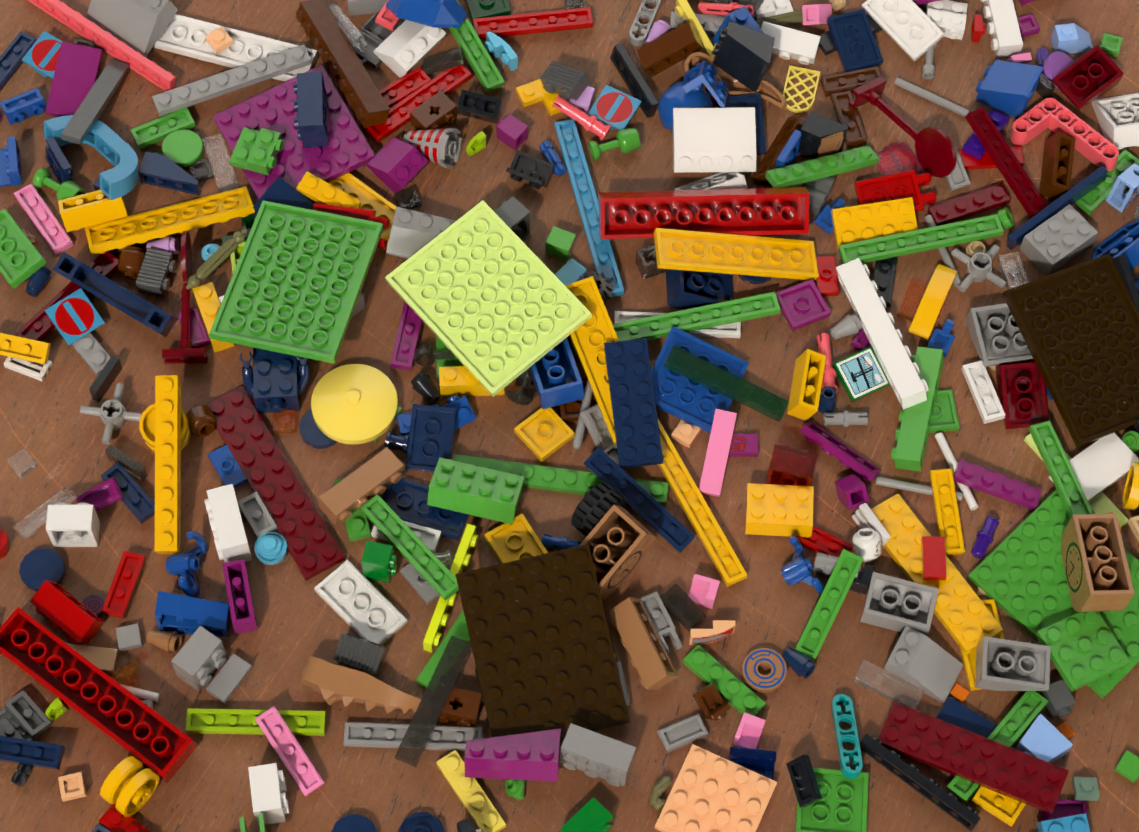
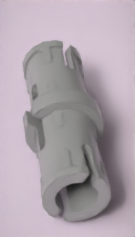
[823,410,868,427]

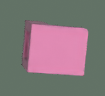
[802,4,832,25]
[687,574,720,609]
[733,712,766,751]

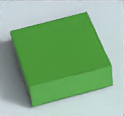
[1100,33,1123,57]
[1114,750,1139,783]

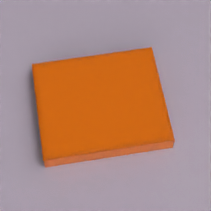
[949,683,970,703]
[1056,721,1075,739]

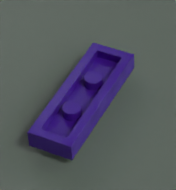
[962,109,1010,160]

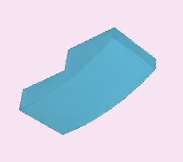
[485,32,518,71]

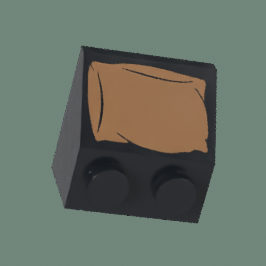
[799,111,848,159]

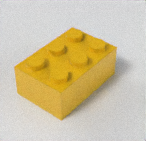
[745,483,814,538]

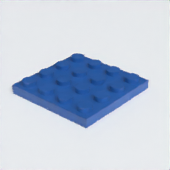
[651,326,749,433]

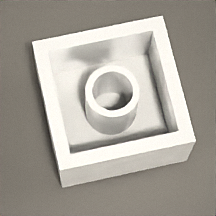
[46,502,100,547]
[248,763,289,826]

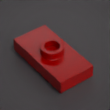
[816,256,839,297]

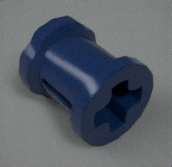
[385,431,409,453]

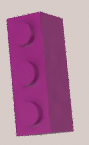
[222,559,258,635]

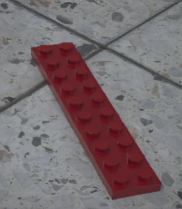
[205,386,345,581]

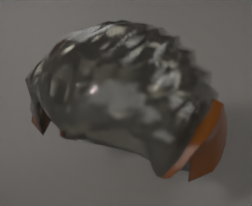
[504,371,535,405]

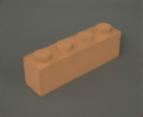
[319,447,404,525]
[609,597,678,690]

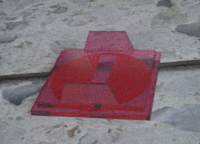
[876,141,926,176]

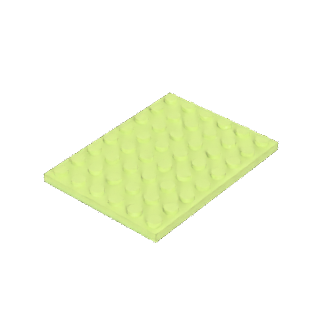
[385,200,592,397]

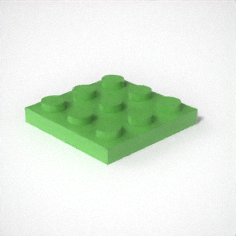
[1036,612,1130,692]
[795,768,869,832]

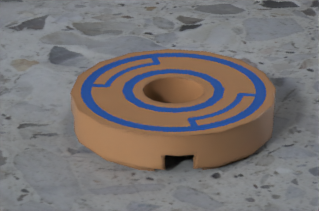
[742,648,787,693]

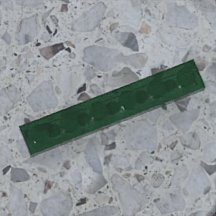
[664,345,789,422]

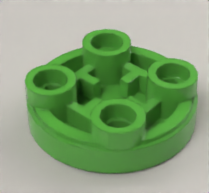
[162,129,204,168]

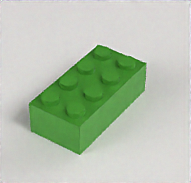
[427,457,525,524]

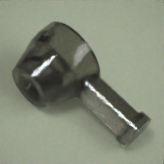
[414,342,454,367]

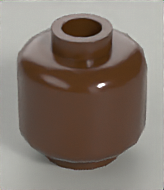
[118,246,146,279]
[186,405,217,437]

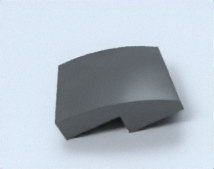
[0,690,52,741]

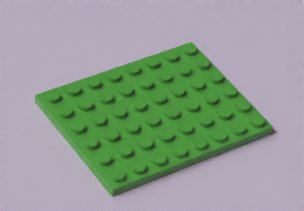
[209,200,384,364]
[968,489,1139,699]

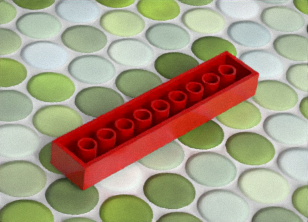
[599,187,809,239]
[0,607,197,783]

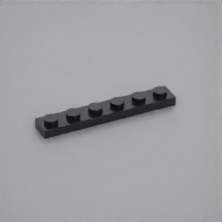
[860,734,981,832]

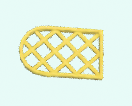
[782,65,820,113]

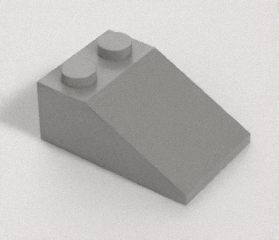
[883,626,963,703]
[975,636,1051,691]

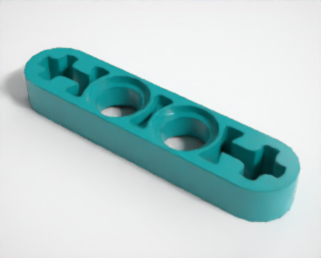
[831,694,863,779]

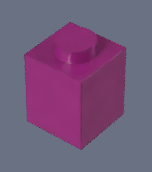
[496,114,528,151]
[835,474,869,510]

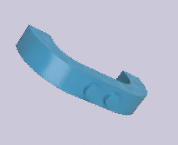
[44,115,138,201]

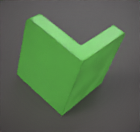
[545,226,576,261]

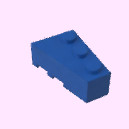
[154,591,231,637]

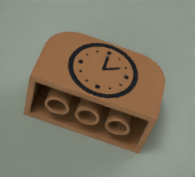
[579,504,656,602]
[1061,514,1135,612]

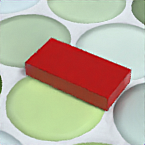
[921,536,946,580]

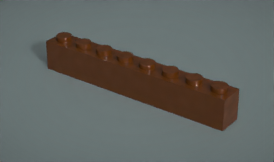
[296,0,390,127]

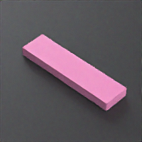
[14,183,74,256]
[699,409,737,497]
[255,706,325,797]

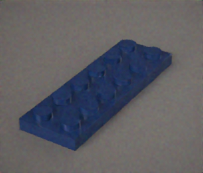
[604,338,663,468]

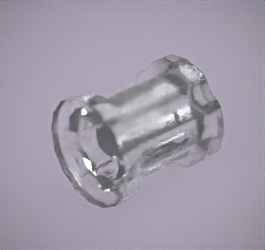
[434,549,452,569]

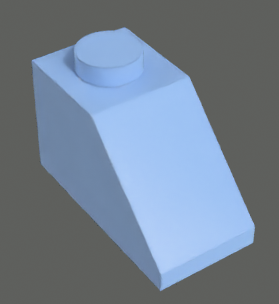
[1050,23,1093,54]

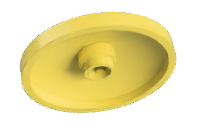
[311,364,398,444]

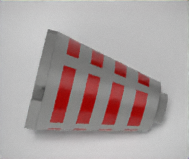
[403,128,462,169]

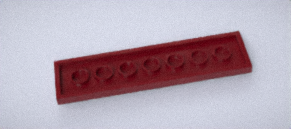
[878,701,1069,814]

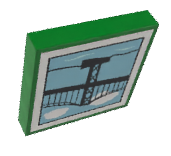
[833,347,890,402]

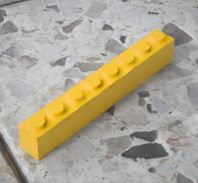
[155,375,181,555]

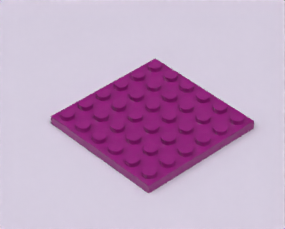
[213,65,375,200]

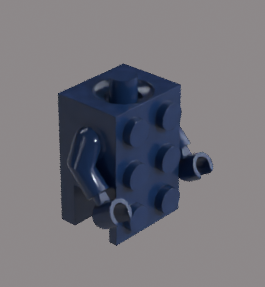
[239,347,310,413]

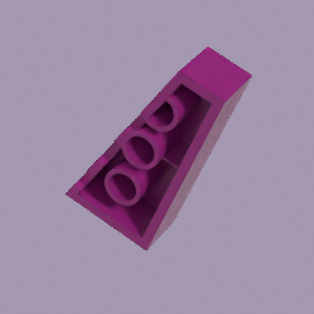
[465,728,561,782]

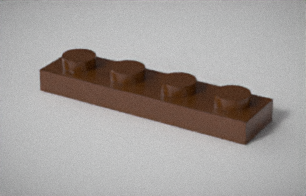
[751,115,806,183]

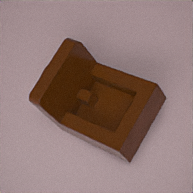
[692,683,731,721]

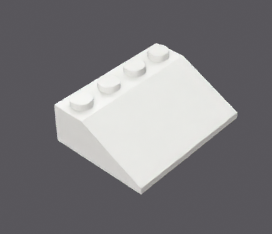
[1092,93,1139,150]
[672,107,756,173]

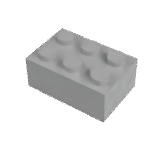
[1020,204,1098,276]
[560,723,636,787]

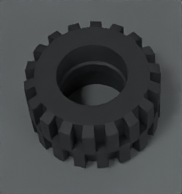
[571,481,627,537]

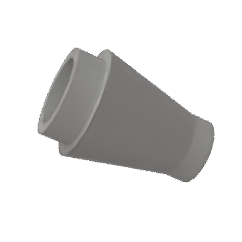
[829,314,862,341]

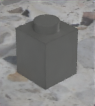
[1040,679,1076,719]

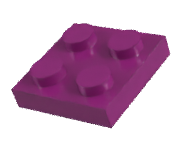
[775,279,831,331]

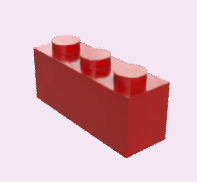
[30,580,104,644]

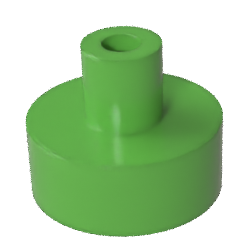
[998,207,1015,229]

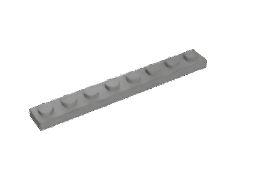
[152,44,312,117]

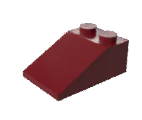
[1052,45,1124,110]
[995,362,1048,429]

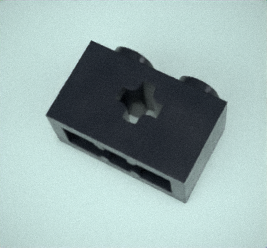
[457,89,502,124]

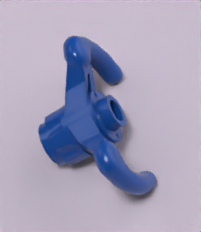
[166,531,208,597]
[780,535,825,595]

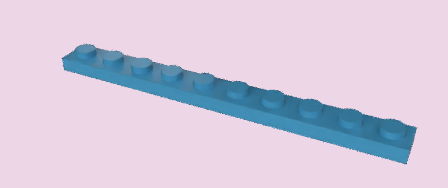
[554,119,624,297]

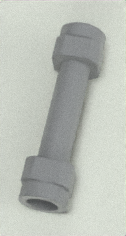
[922,43,937,80]

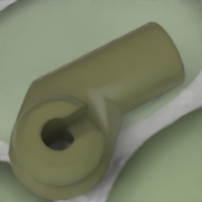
[648,776,672,811]

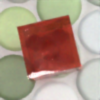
[765,444,818,486]

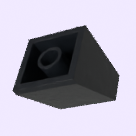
[712,21,775,92]

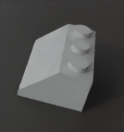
[386,207,456,259]
[860,572,939,636]

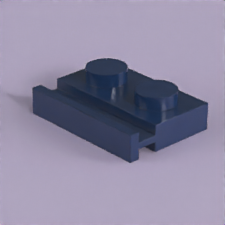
[45,137,73,184]

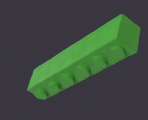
[891,347,944,472]

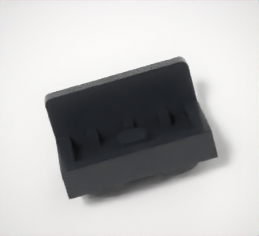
[506,150,555,190]

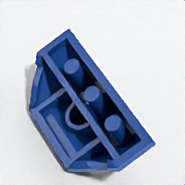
[386,0,467,28]
[1092,220,1139,270]

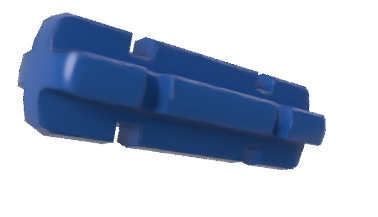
[540,141,567,176]

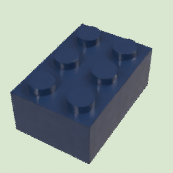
[294,72,329,148]

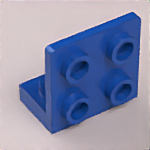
[682,60,729,108]
[0,136,23,187]

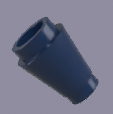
[25,266,51,297]
[818,387,836,414]
[782,647,816,678]

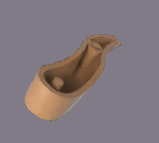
[682,52,787,110]
[299,656,424,714]

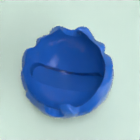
[658,81,714,135]

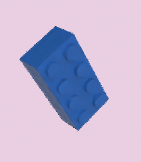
[529,338,584,409]

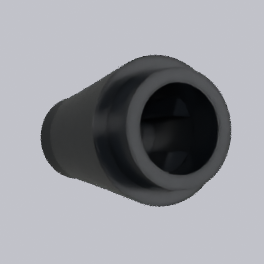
[411,372,441,404]

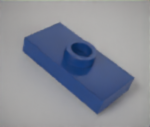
[207,445,247,489]

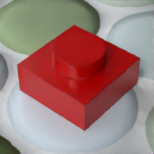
[971,14,986,43]

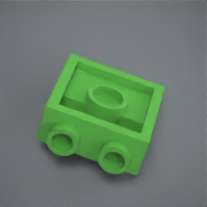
[229,127,284,176]

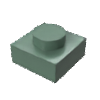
[1072,776,1100,801]

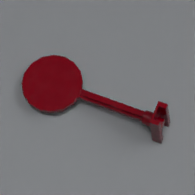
[848,76,957,178]
[162,231,208,364]

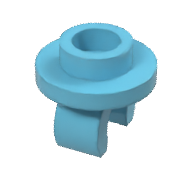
[201,243,220,261]

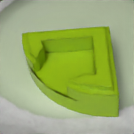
[466,131,486,156]
[45,697,68,723]

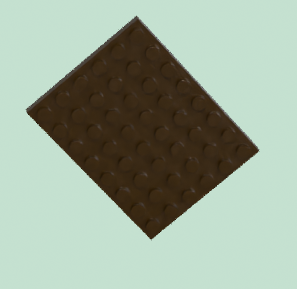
[1002,253,1139,448]
[455,544,630,739]

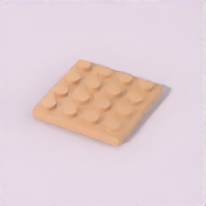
[654,744,777,832]

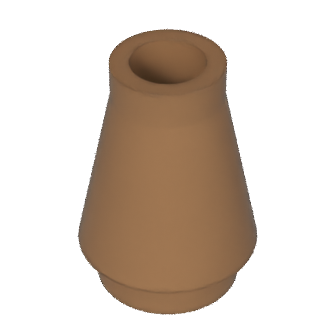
[146,630,182,653]

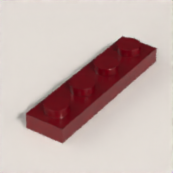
[927,183,1011,226]

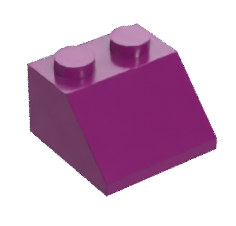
[366,137,428,194]

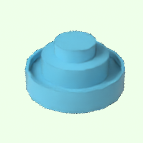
[254,532,288,565]

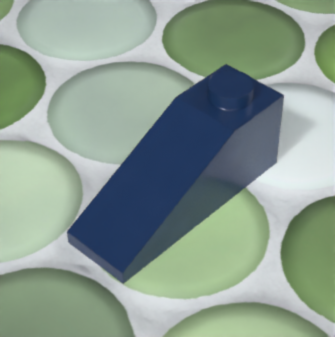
[138,152,201,196]

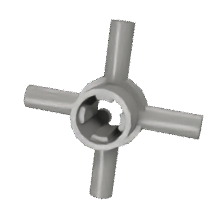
[951,244,1007,292]
[80,383,142,445]

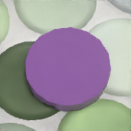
[1043,51,1074,89]

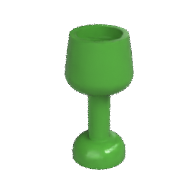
[588,128,641,161]
[33,168,85,201]

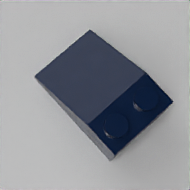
[666,269,734,310]

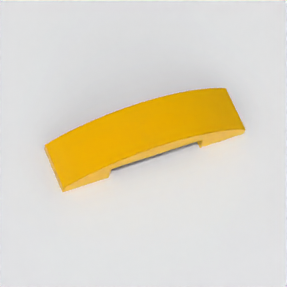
[908,264,958,339]

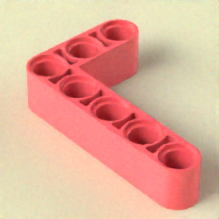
[1010,98,1119,172]

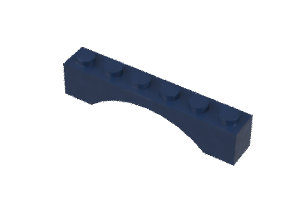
[52,252,177,338]

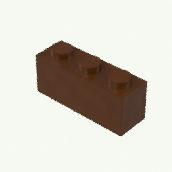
[637,21,704,77]
[1039,132,1075,200]

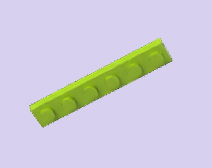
[185,708,326,736]

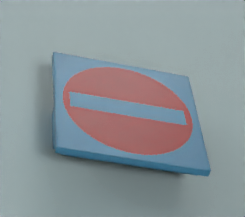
[22,31,63,79]
[587,85,642,130]
[45,288,105,346]

